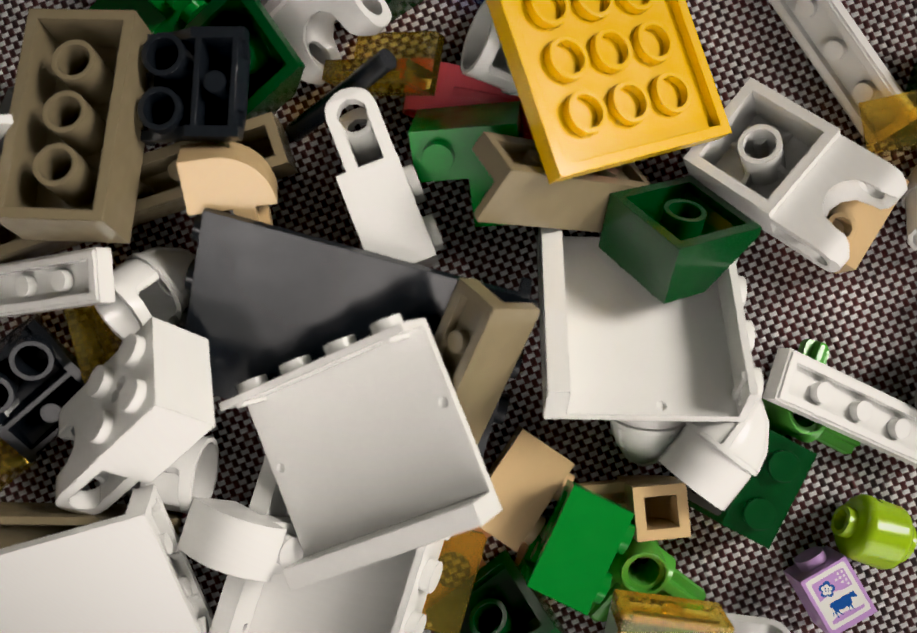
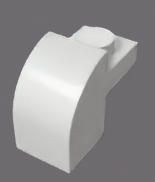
[177,497,304,582]

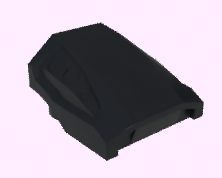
[138,26,250,146]
[0,313,92,464]

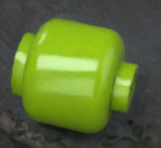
[831,494,917,570]

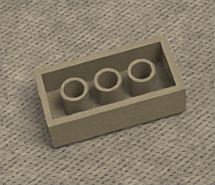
[0,8,152,244]

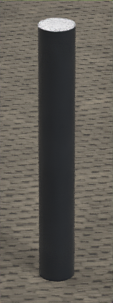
[285,49,397,142]

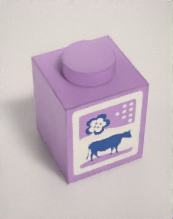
[783,546,878,633]

